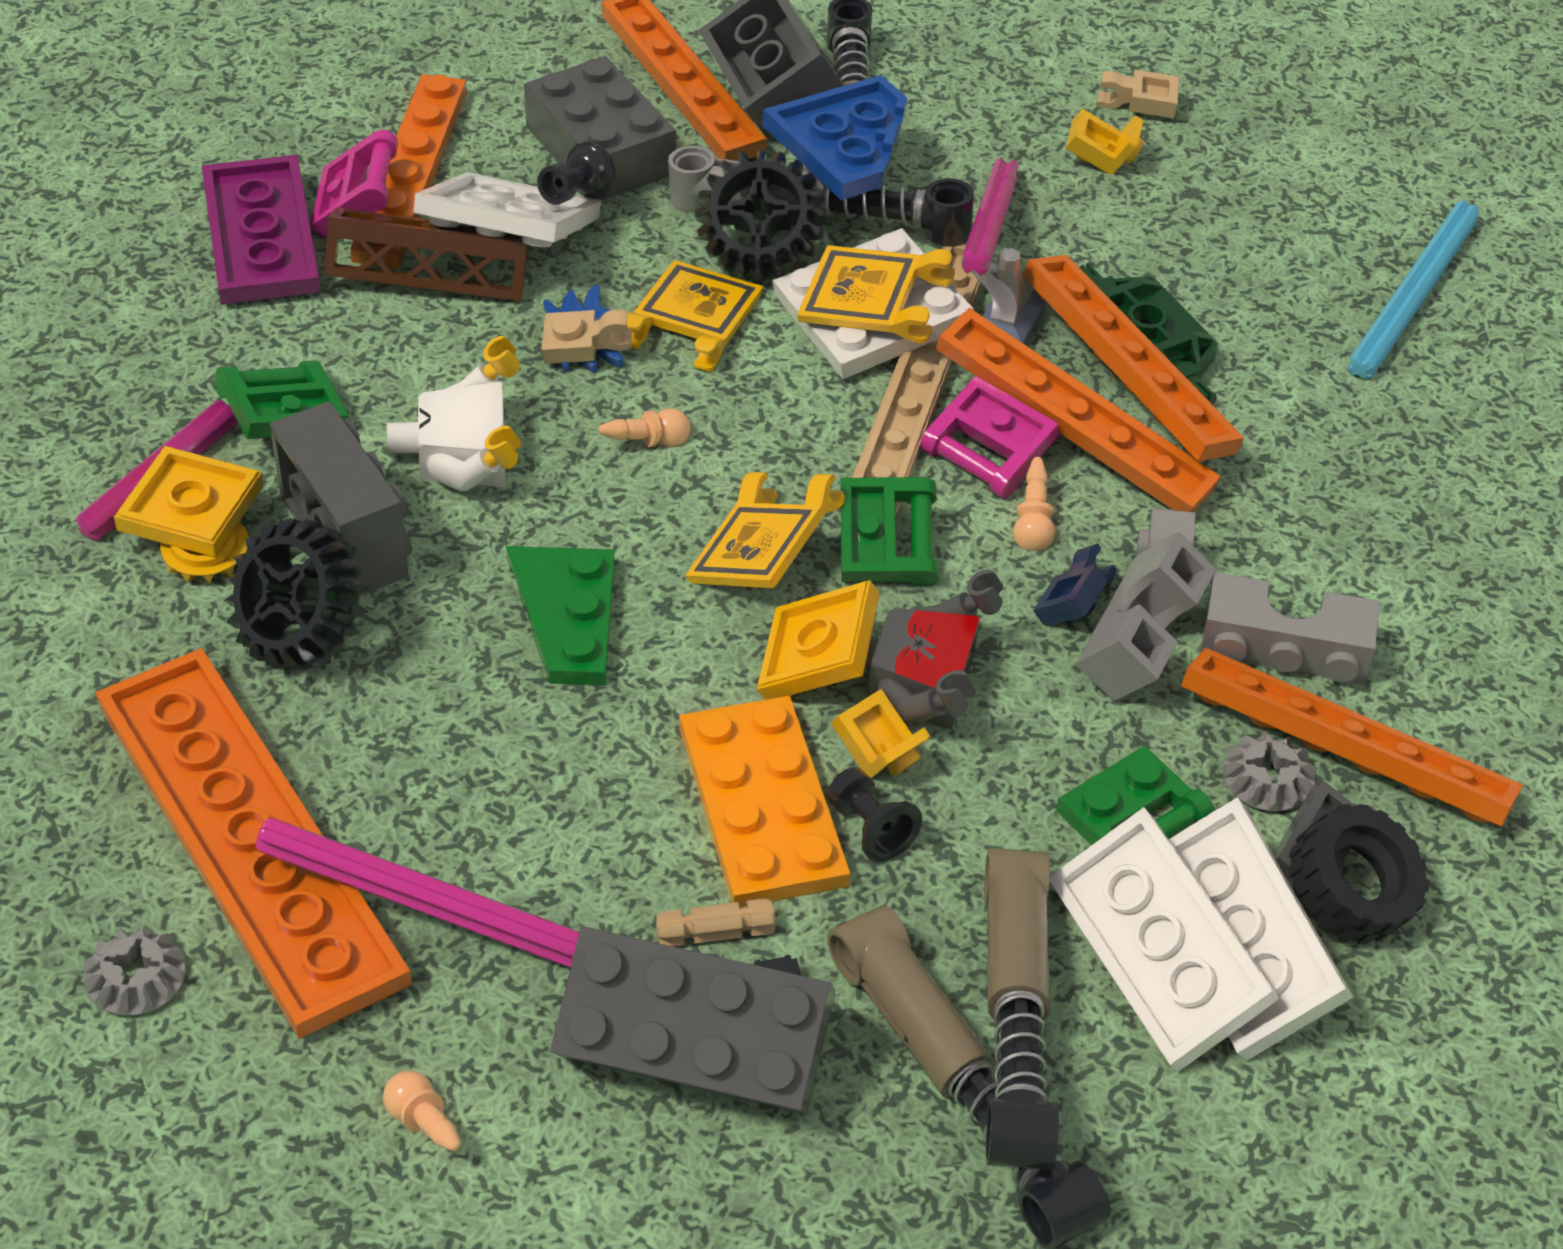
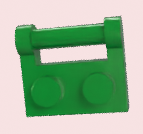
[215,360,349,439]
[840,477,939,586]
[1056,746,1215,846]

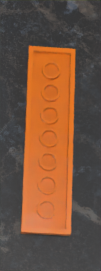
[95,648,412,1039]

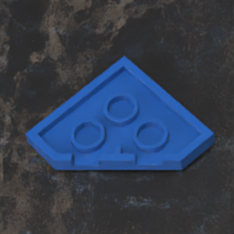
[762,75,908,200]

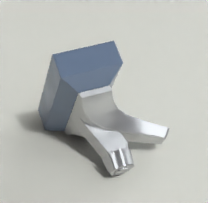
[960,248,1048,345]

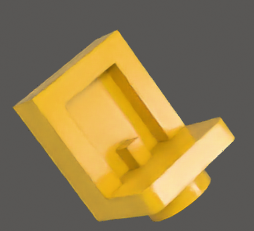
[1066,108,1143,174]
[830,689,931,778]

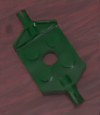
[1079,263,1218,405]

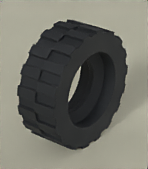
[1288,804,1429,944]

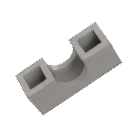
[1076,532,1216,701]
[1200,572,1380,684]

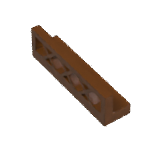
[324,207,530,301]

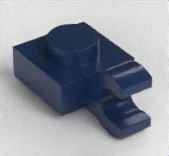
[1033,544,1117,626]

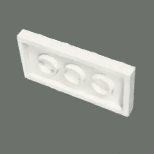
[1169,797,1354,1061]
[1049,807,1280,1072]

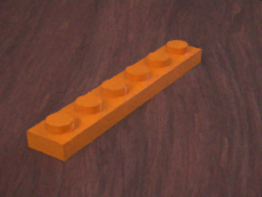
[602,0,767,161]
[350,74,467,268]
[1023,255,1244,462]
[936,308,1221,512]
[1181,648,1523,827]

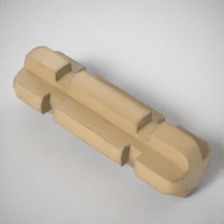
[656,898,776,946]

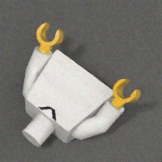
[387,336,522,492]

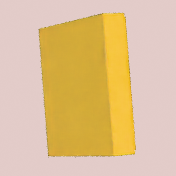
[114,446,264,557]
[756,580,880,700]

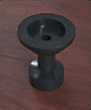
[537,141,616,205]
[827,767,922,863]

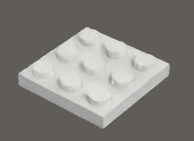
[413,172,602,247]
[773,228,974,379]

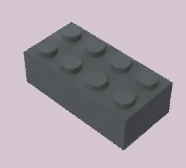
[550,926,836,1115]

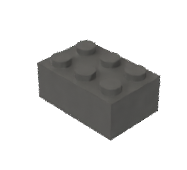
[699,0,844,142]
[524,56,676,201]
[270,401,412,596]

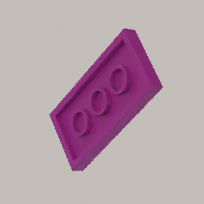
[202,154,321,305]

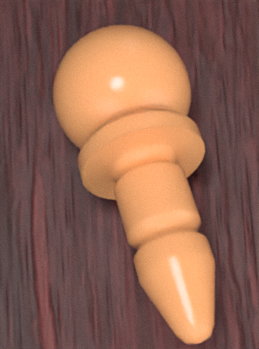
[598,408,691,447]
[1013,457,1056,551]
[383,1071,461,1151]

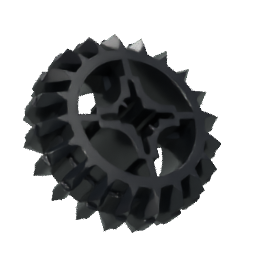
[695,148,827,281]
[223,518,370,671]

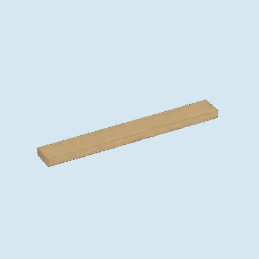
[852,244,982,517]

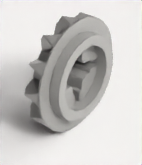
[1223,731,1317,811]
[84,925,186,1016]

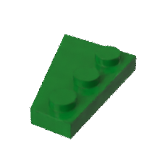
[506,546,615,686]

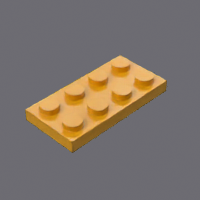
[679,695,850,908]

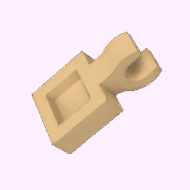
[1096,69,1179,118]
[541,309,632,364]

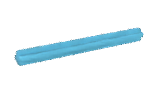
[1348,201,1480,380]

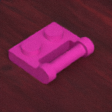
[310,130,398,239]
[920,375,1059,499]

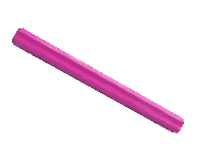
[961,157,1019,276]
[256,818,579,968]

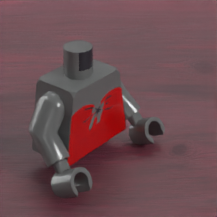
[865,569,1003,730]

